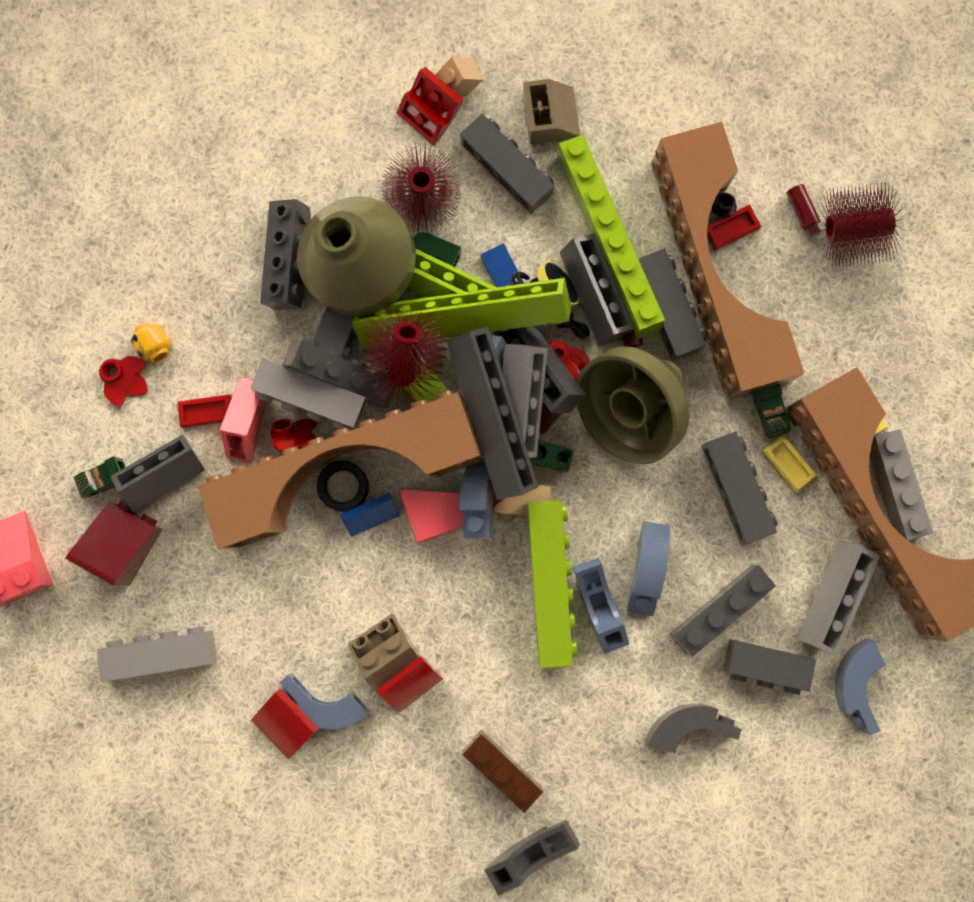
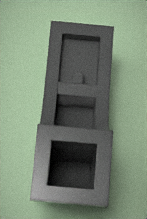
[645,703,742,753]
[484,819,581,896]

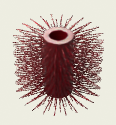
[381,142,461,235]
[820,182,904,268]
[361,305,449,405]

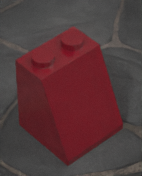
[65,501,163,586]

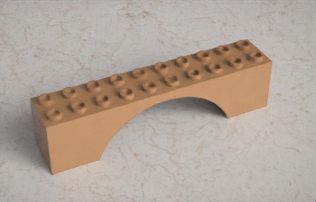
[651,122,804,400]
[787,367,974,642]
[198,390,484,549]

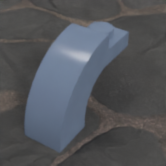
[459,461,495,538]
[627,521,670,616]
[573,558,629,654]
[835,639,886,735]
[279,673,370,729]

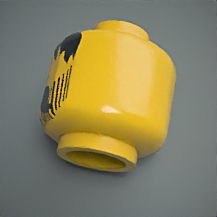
[131,322,172,363]

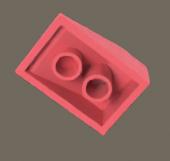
[0,511,53,606]

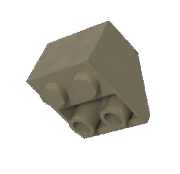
[523,79,580,144]
[348,613,420,695]

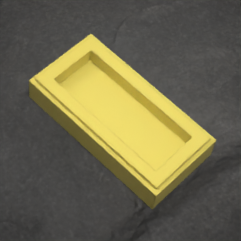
[761,435,817,493]

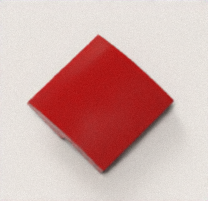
[396,67,464,146]
[376,656,443,712]
[251,688,319,759]

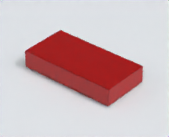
[707,204,762,251]
[177,394,232,428]

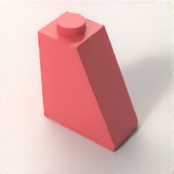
[220,377,266,463]
[400,489,463,543]

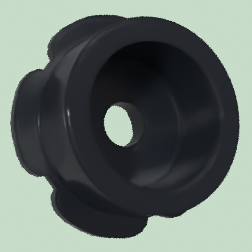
[711,192,737,217]

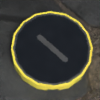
[537,261,579,308]

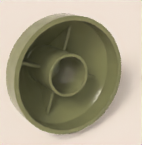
[297,197,416,316]
[577,347,689,465]

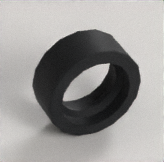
[316,460,369,512]

